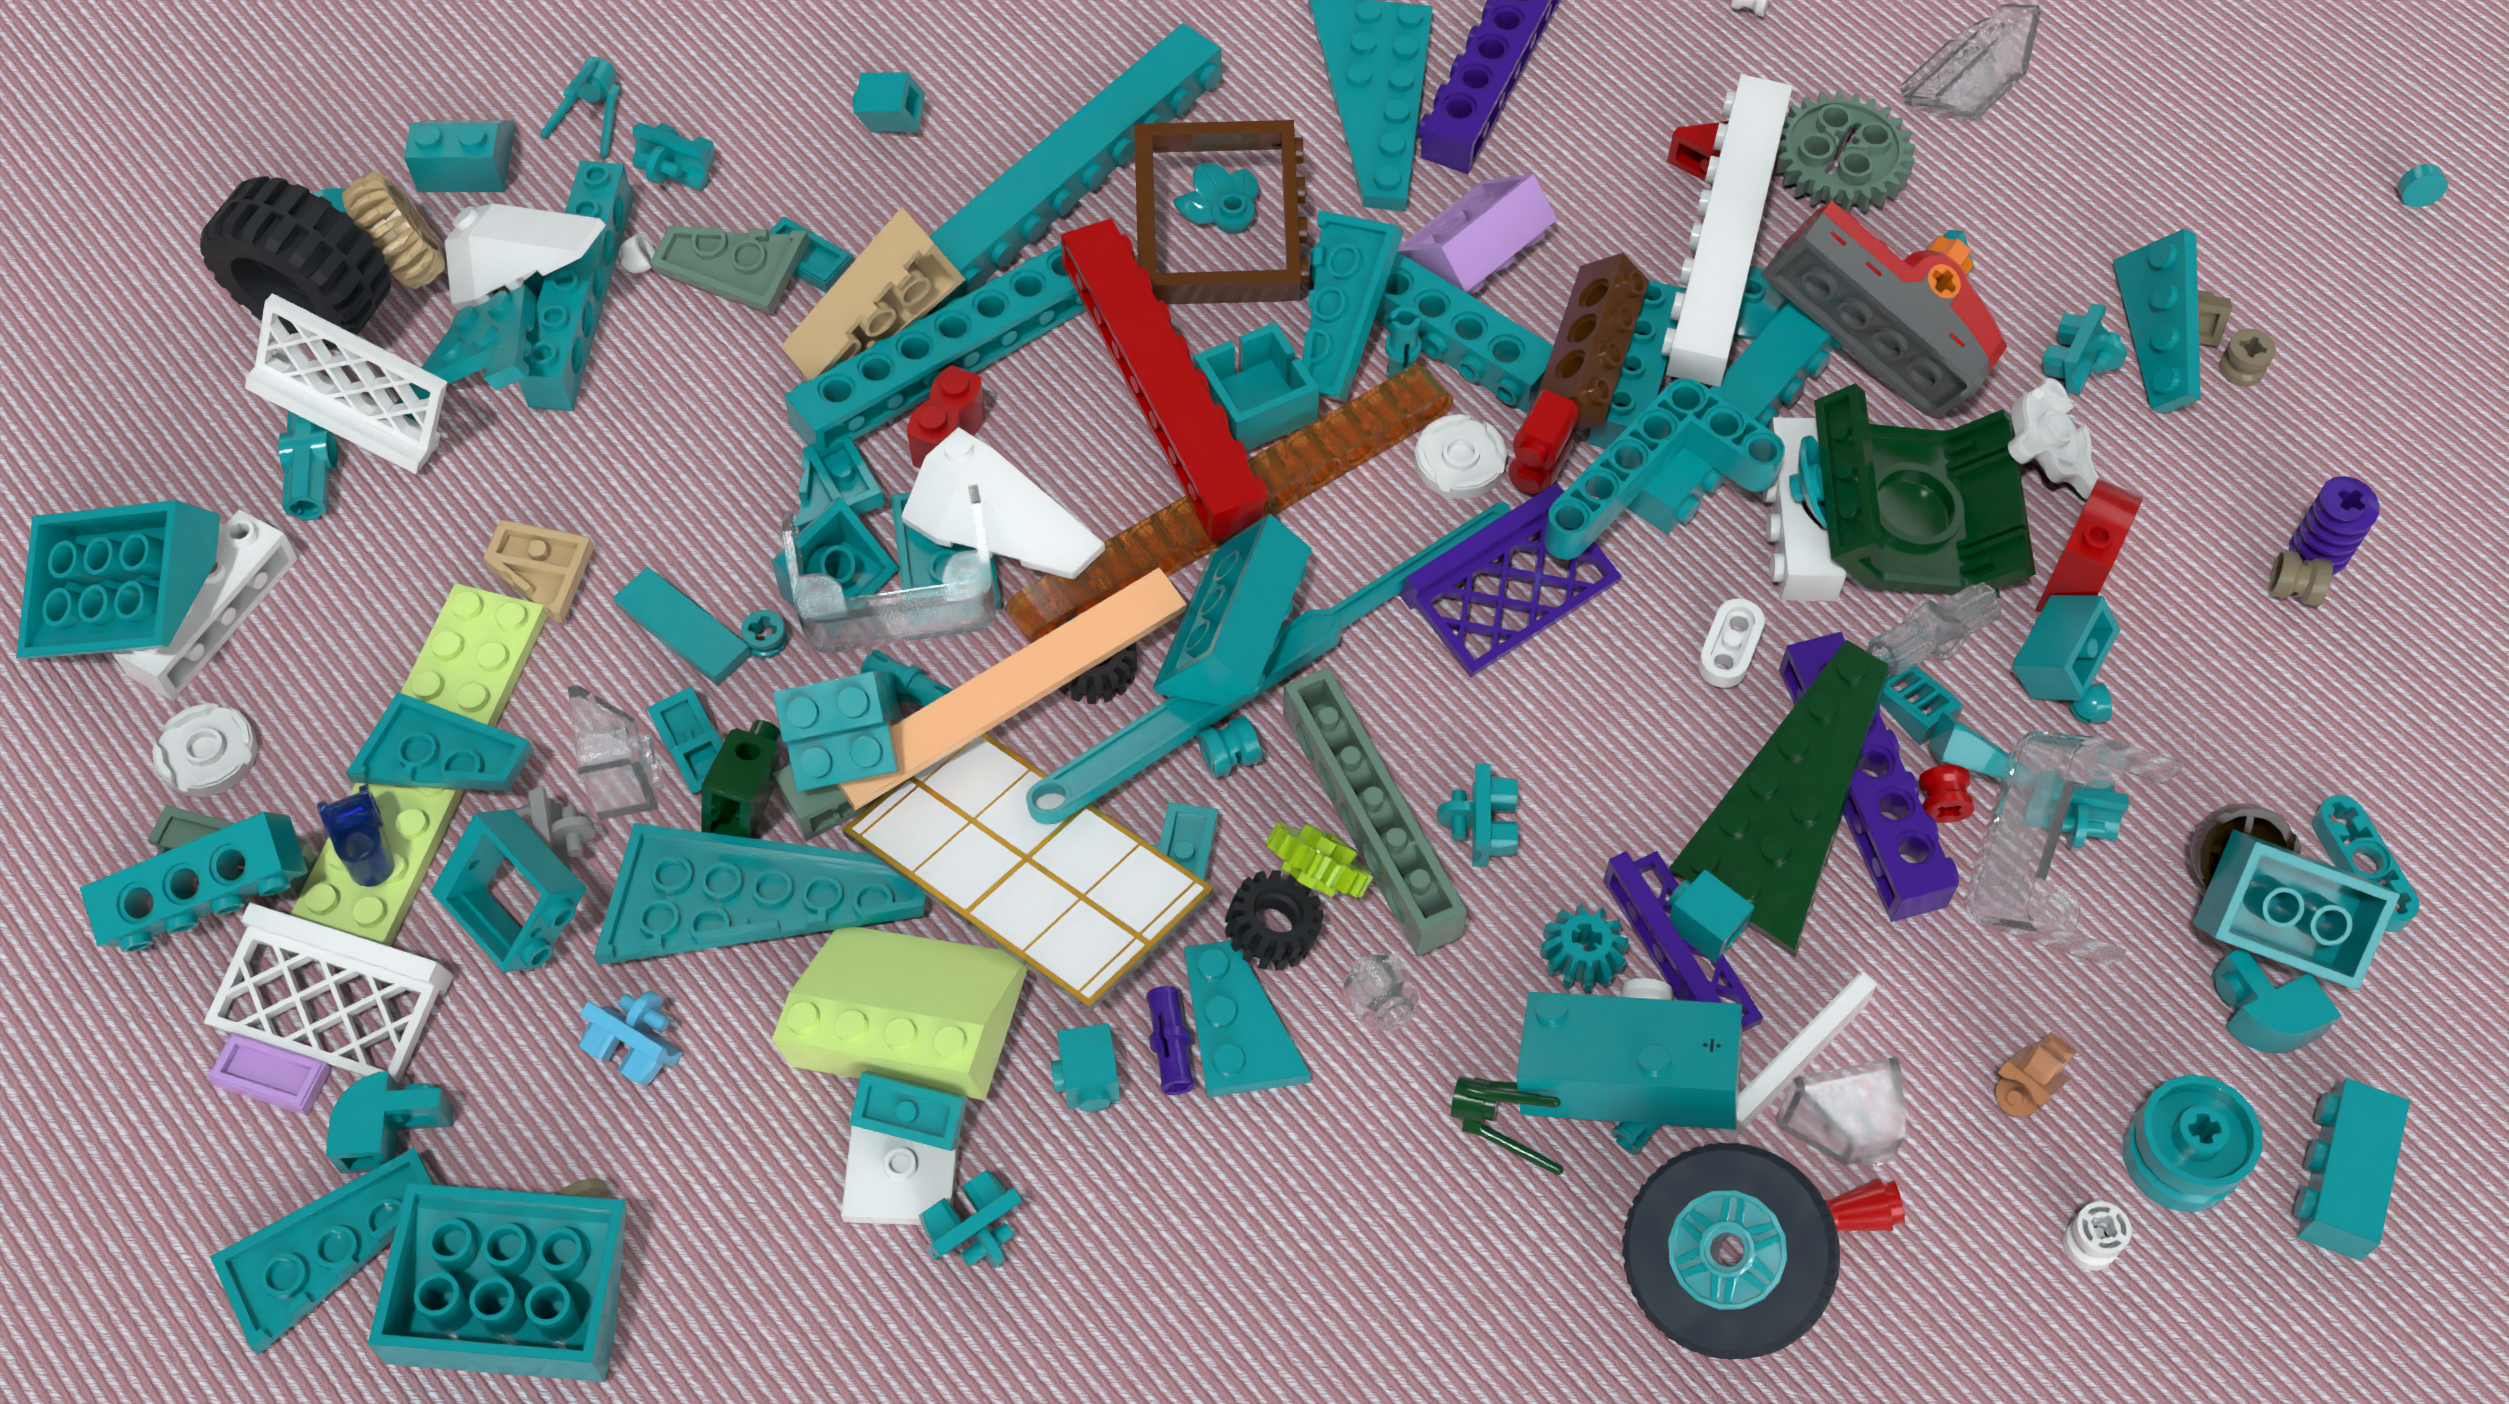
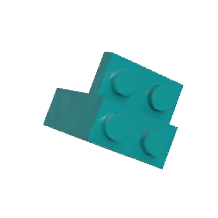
[772,671,902,792]

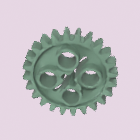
[1774,91,1915,213]

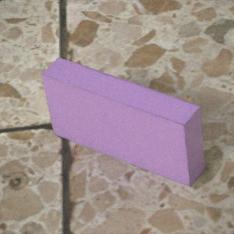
[207,1032,331,1116]

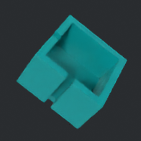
[1194,322,1319,451]

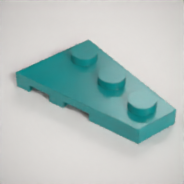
[1184,940,1311,1098]

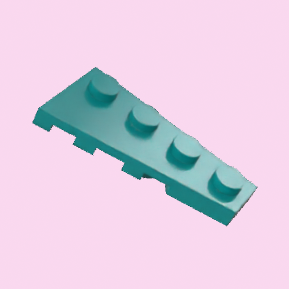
[2113,229,2201,414]

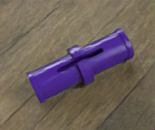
[1146,986,1195,1095]

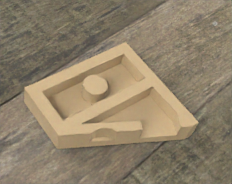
[483,520,594,623]

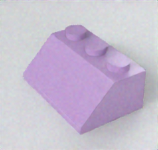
[1398,174,1558,295]

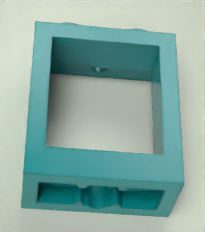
[430,809,587,973]

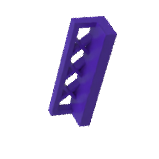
[1603,851,1763,1032]

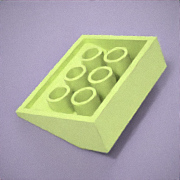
[772,927,1029,1100]

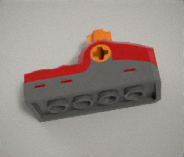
[1761,200,2007,418]

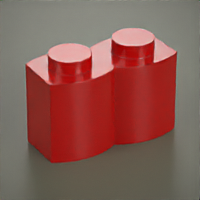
[907,365,985,469]
[1509,389,1579,494]

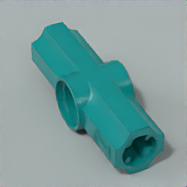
[278,410,338,521]

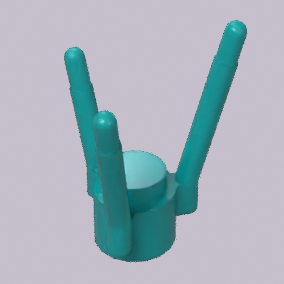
[540,57,621,158]

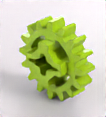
[1265,822,1374,898]

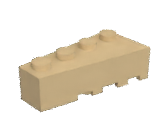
[780,207,966,381]

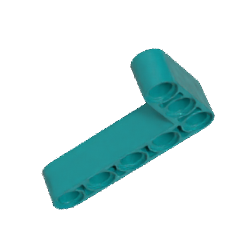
[1544,378,1785,560]

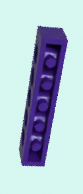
[1417,0,1561,174]
[1779,632,1959,922]

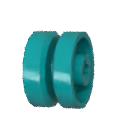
[2123,1075,2263,1213]

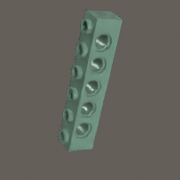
[1283,667,1467,957]

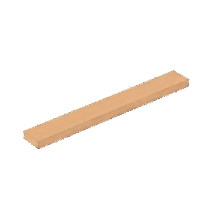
[837,567,1187,811]

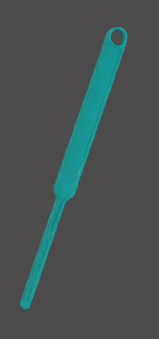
[1026,502,1510,824]

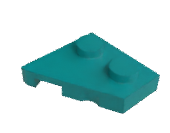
[795,437,885,534]

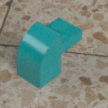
[2211,948,2342,1054]
[326,1071,454,1174]

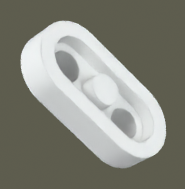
[1698,598,1765,688]

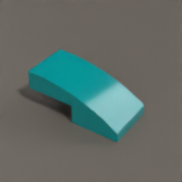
[646,686,723,795]

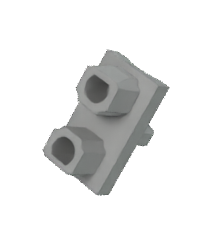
[514,786,595,885]

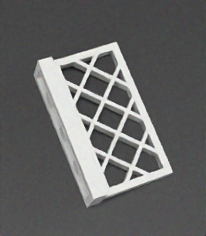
[245,293,447,474]
[204,902,454,1085]

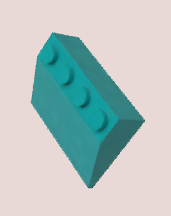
[16,500,221,659]
[368,1183,627,1382]

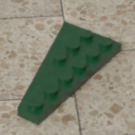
[1669,639,1889,957]

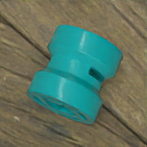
[1197,715,1262,778]

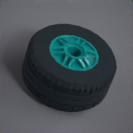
[1622,1143,1840,1360]

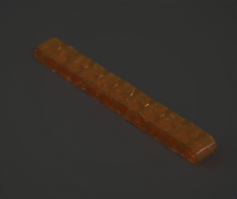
[1005,364,1453,644]

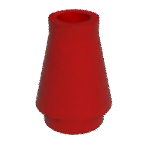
[1825,1178,1905,1231]

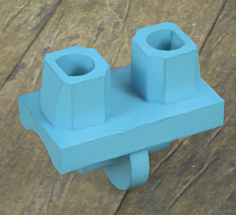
[578,991,683,1086]

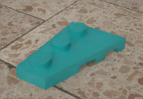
[346,692,534,791]

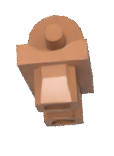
[1996,1032,2076,1117]

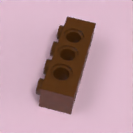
[1536,253,1649,432]

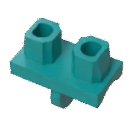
[633,122,714,190]
[2043,303,2127,395]
[1437,764,1518,867]
[2025,771,2129,848]
[918,1169,1022,1268]

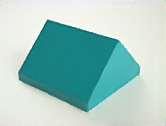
[771,497,899,632]

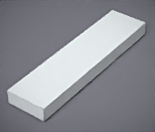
[1719,972,1878,1141]

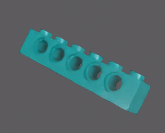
[519,160,634,411]
[1309,242,1553,413]

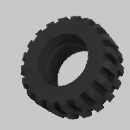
[200,176,391,348]

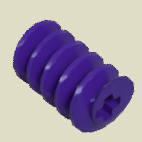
[2289,476,2380,575]

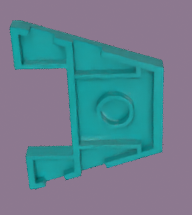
[394,285,537,421]

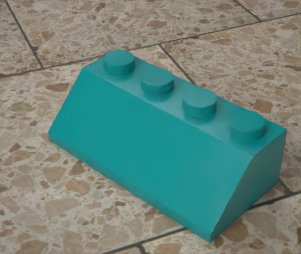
[1152,514,1312,706]

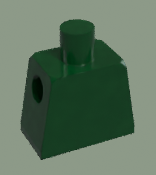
[701,720,781,838]

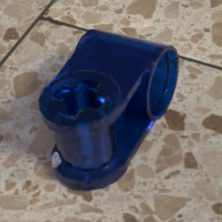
[317,784,395,887]

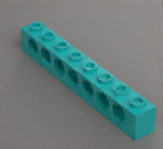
[784,242,1086,459]

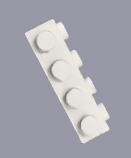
[111,509,298,701]

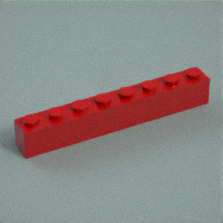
[1061,218,1269,542]

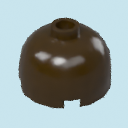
[2190,803,2301,889]

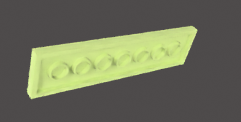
[290,583,548,947]

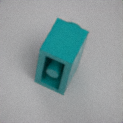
[2012,595,2121,701]

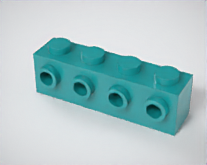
[1588,280,1687,449]

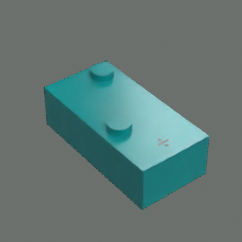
[1516,991,1742,1130]

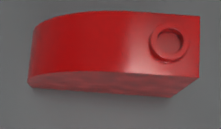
[2035,478,2143,613]

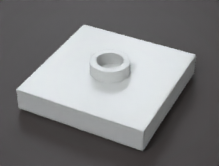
[841,1125,959,1225]

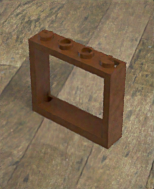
[1134,120,1309,305]

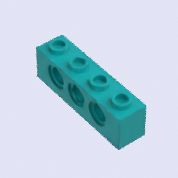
[80,812,308,953]

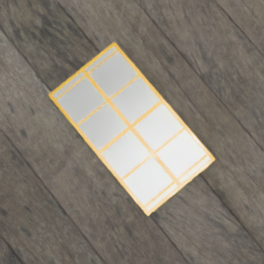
[842,733,1214,1013]

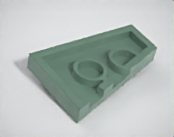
[649,226,811,315]

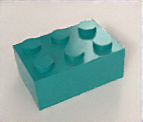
[2193,829,2400,990]

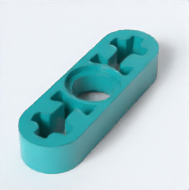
[2312,795,2420,932]

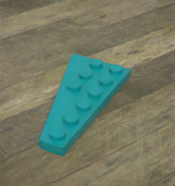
[1308,0,1433,212]

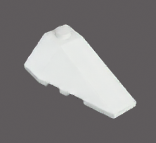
[445,203,606,311]
[901,427,1106,580]

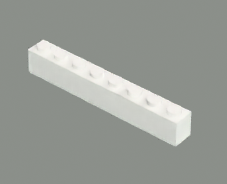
[1661,74,1793,387]

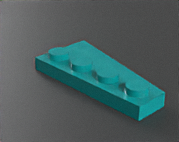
[1302,210,1404,402]
[210,1148,435,1355]

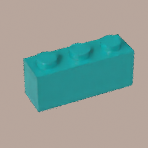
[2294,1078,2410,1261]

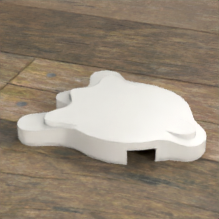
[2008,378,2099,500]

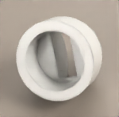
[618,234,655,273]

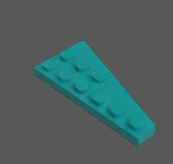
[594,823,930,965]

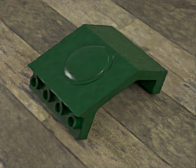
[1814,383,2036,598]

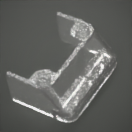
[781,484,996,653]
[1964,731,2184,967]

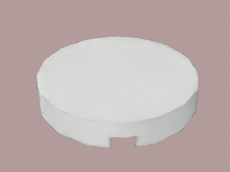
[1414,414,1507,500]
[152,703,258,797]

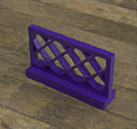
[1399,482,1622,678]

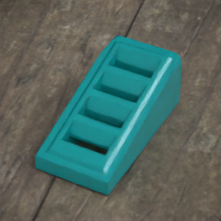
[1879,648,1963,746]
[1928,712,2038,788]

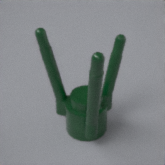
[1451,1076,1564,1175]

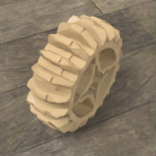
[342,170,447,290]

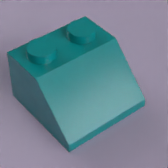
[404,120,516,192]

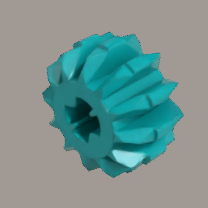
[1540,903,1629,994]

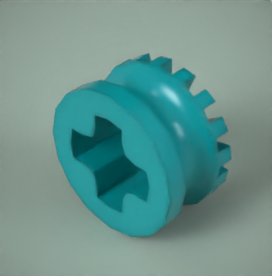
[741,610,787,659]

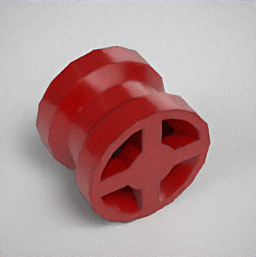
[1919,765,1975,823]

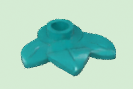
[1174,163,1259,234]

